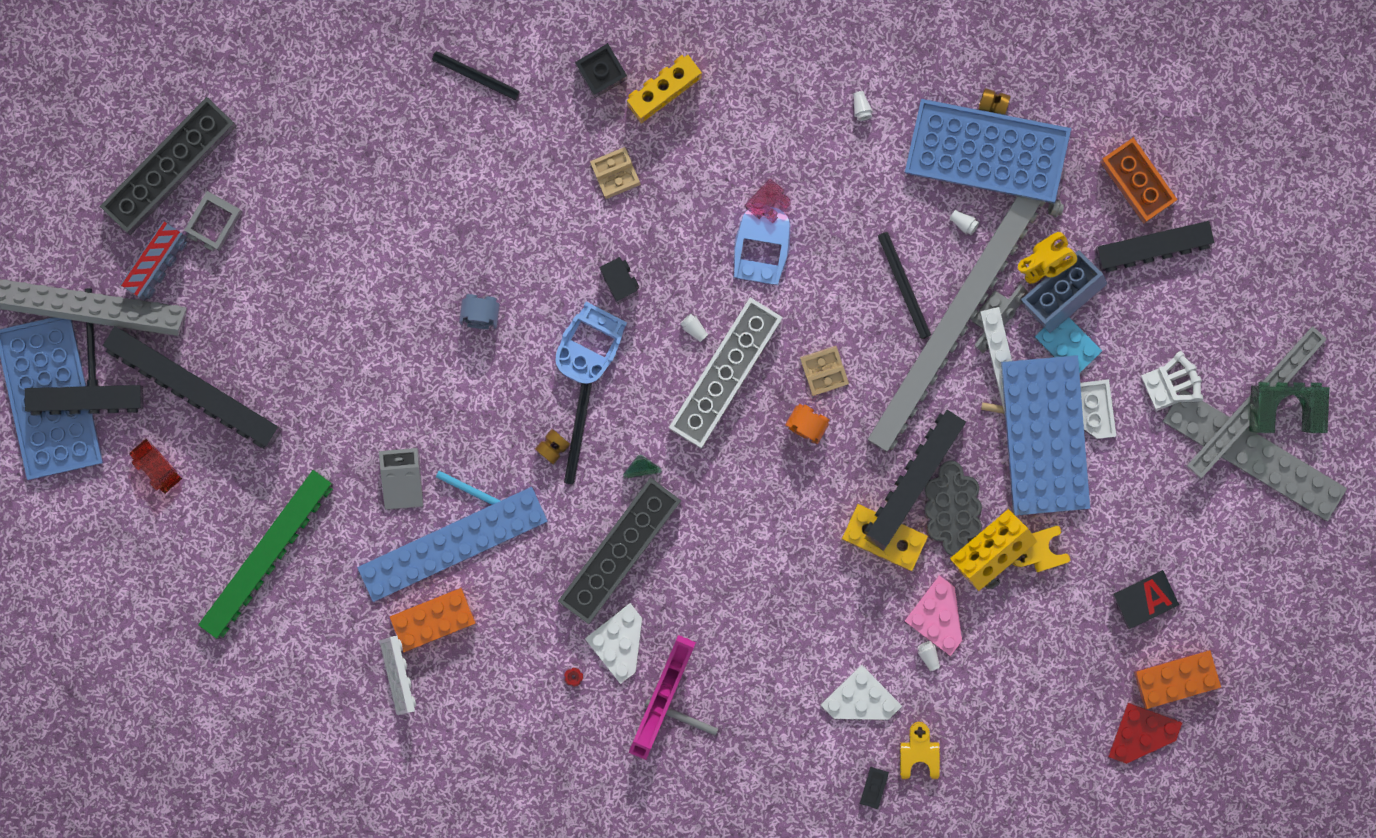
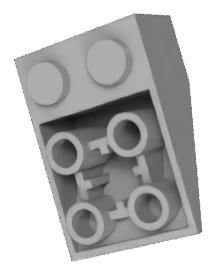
[379,448,424,510]

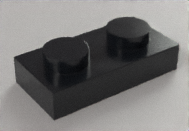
[859,767,889,809]

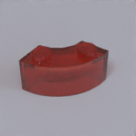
[129,439,182,494]

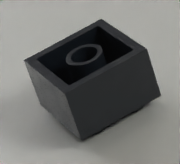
[575,43,628,98]
[599,257,640,305]

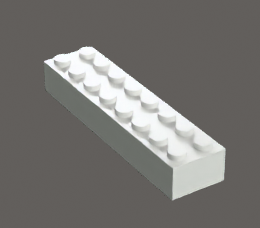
[669,297,783,449]

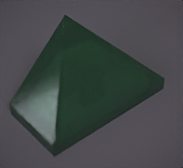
[623,455,662,479]

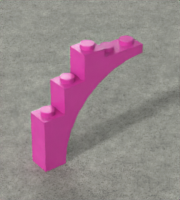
[628,635,696,760]

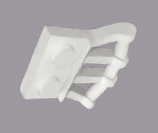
[1141,351,1203,411]

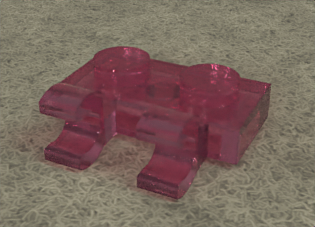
[745,178,791,223]

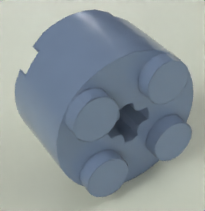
[459,294,500,329]

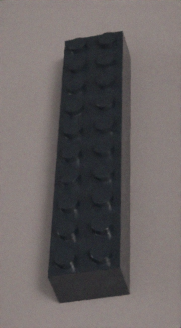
[102,326,282,449]

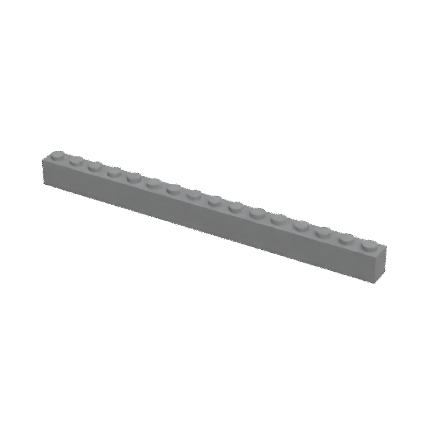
[867,196,1045,452]

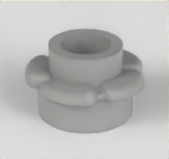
[1048,199,1064,218]

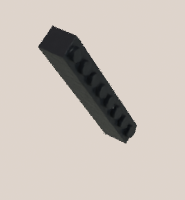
[864,410,966,551]

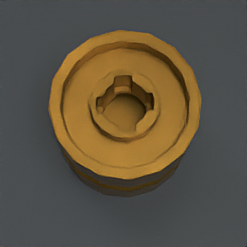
[978,88,1010,115]
[535,429,571,465]

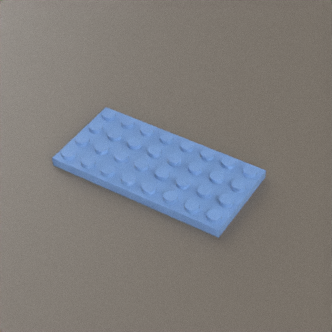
[905,99,1071,203]
[0,317,103,480]
[1001,355,1090,516]

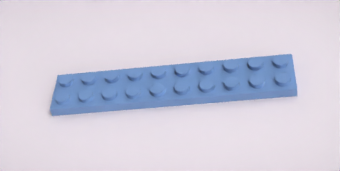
[357,487,548,602]

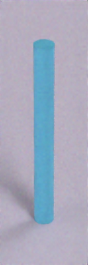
[436,471,500,505]

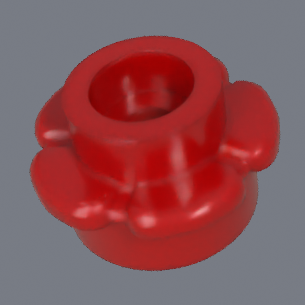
[564,668,583,687]

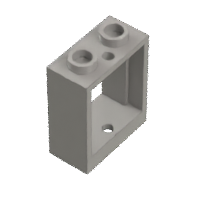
[184,191,242,251]

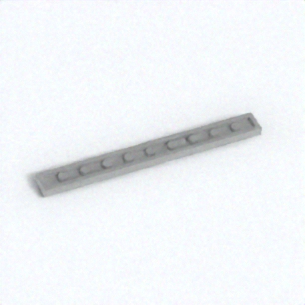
[1186,326,1327,479]

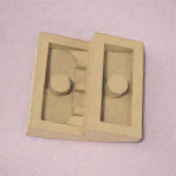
[590,147,641,199]
[800,346,849,396]

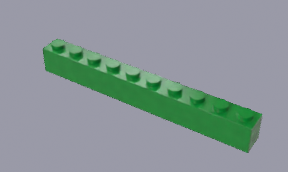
[198,470,333,639]

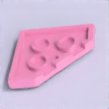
[905,575,962,656]

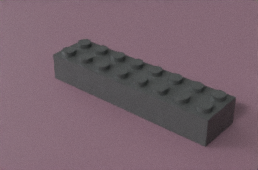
[99,97,237,236]
[558,477,681,624]

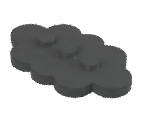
[924,461,982,556]

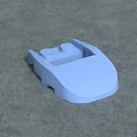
[733,206,790,285]
[555,302,627,384]

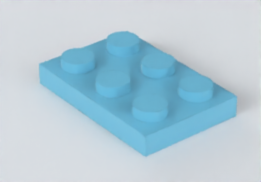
[1035,318,1102,373]

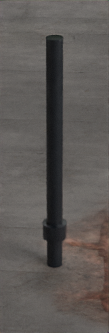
[85,288,99,386]

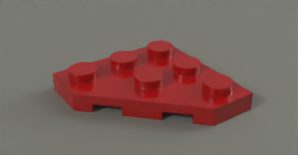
[1108,702,1182,764]

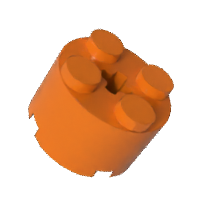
[784,404,830,445]

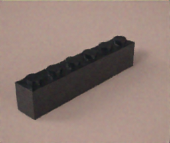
[1096,221,1215,273]
[25,385,144,416]

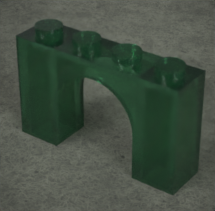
[1249,382,1330,433]

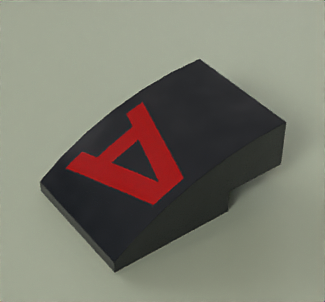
[1112,570,1179,629]

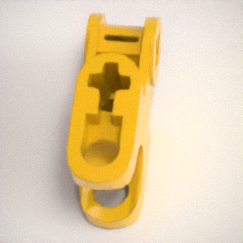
[1018,232,1077,284]
[1012,526,1071,572]
[900,722,940,779]

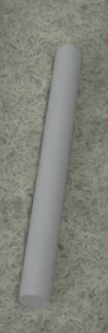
[645,699,718,736]

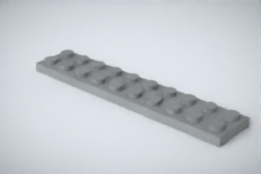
[0,279,187,336]
[1162,390,1347,521]

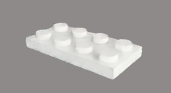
[379,636,416,715]

